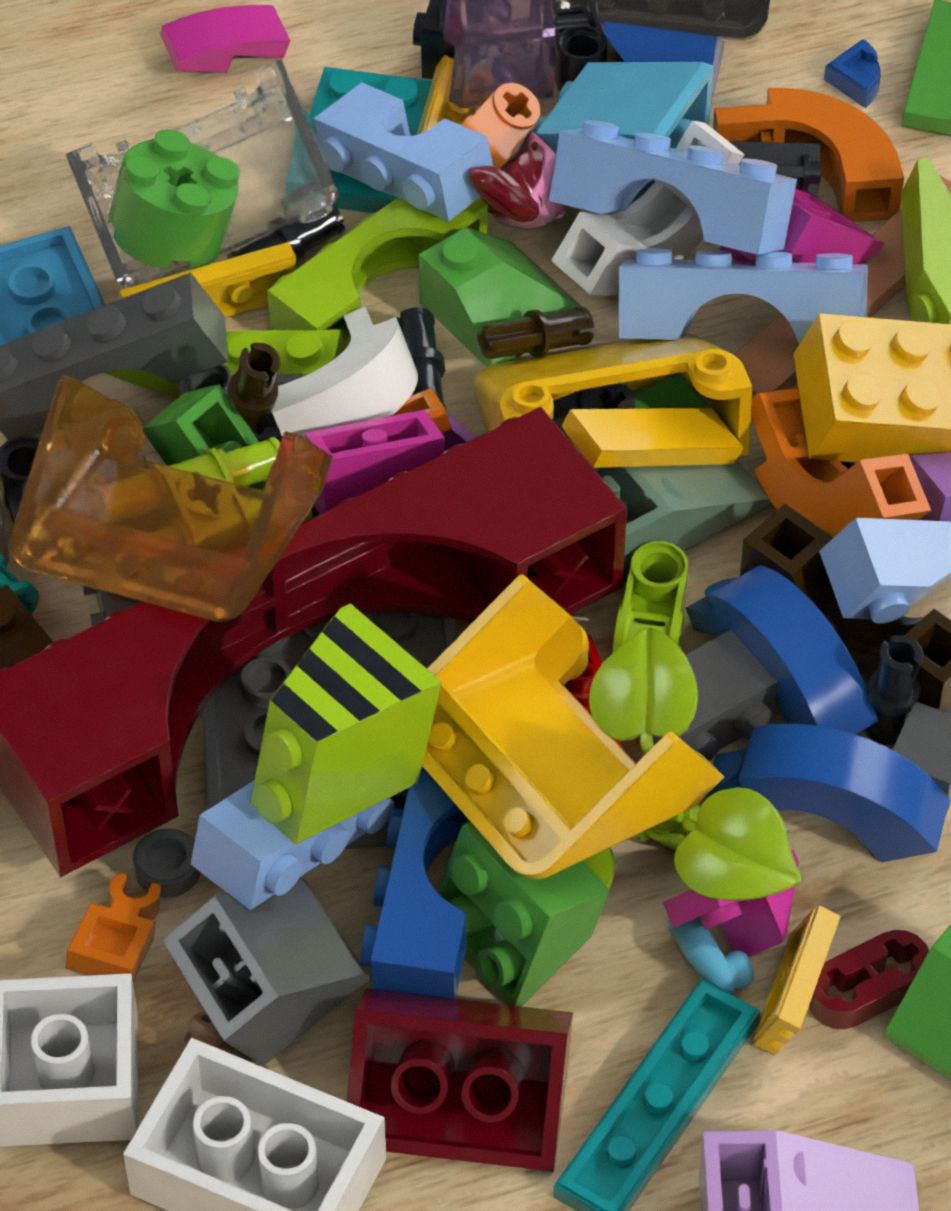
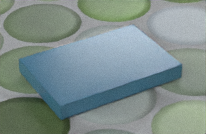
[0,226,105,345]

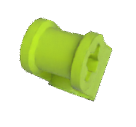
[612,541,688,653]

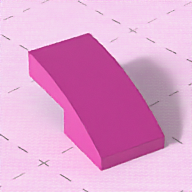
[160,5,291,73]

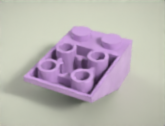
[699,1130,919,1211]

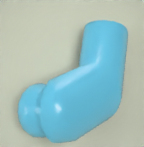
[668,918,754,995]

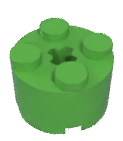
[108,129,240,269]

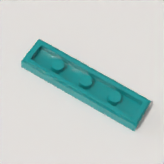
[553,978,761,1211]

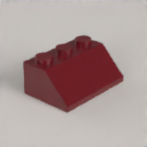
[347,988,573,1172]

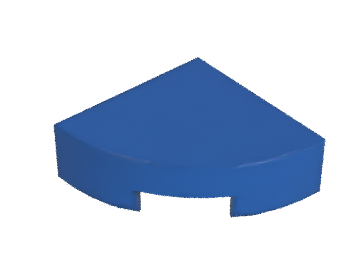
[824,39,881,108]

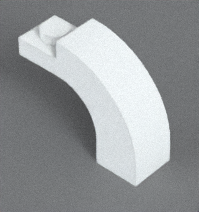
[551,120,745,296]
[271,306,418,467]

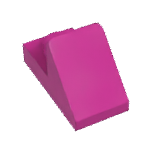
[663,850,799,957]

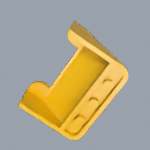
[474,333,752,457]
[422,575,724,880]

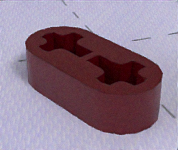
[809,930,930,1029]

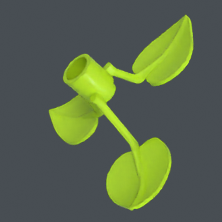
[583,628,801,901]

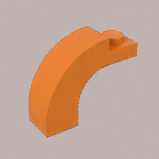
[713,88,904,222]
[751,388,931,538]

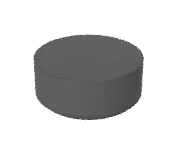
[133,829,201,898]

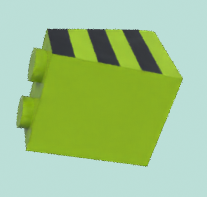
[250,604,442,845]

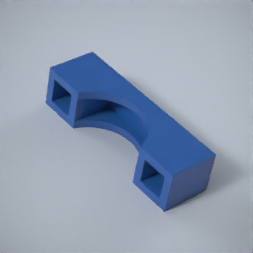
[360,766,470,999]

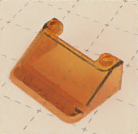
[10,375,333,622]

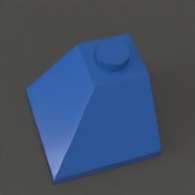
[603,21,725,105]

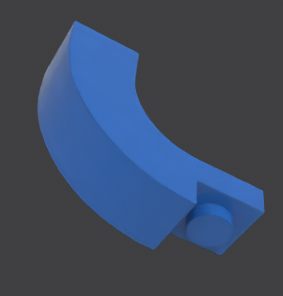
[685,565,879,735]
[700,724,950,863]

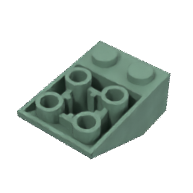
[573,444,772,583]

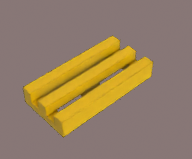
[752,905,841,1056]

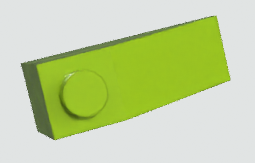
[901,156,951,324]

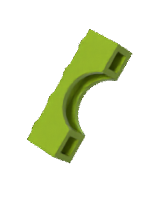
[267,198,488,349]

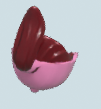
[468,132,565,229]

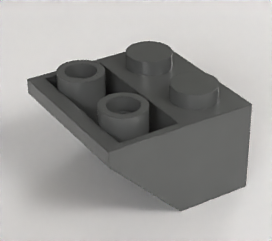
[162,877,370,1065]

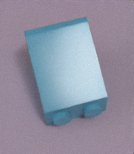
[532,62,714,205]

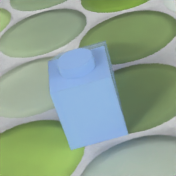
[819,518,951,623]

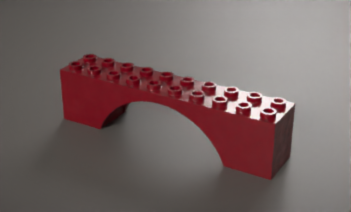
[0,406,627,877]

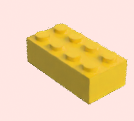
[793,313,951,462]

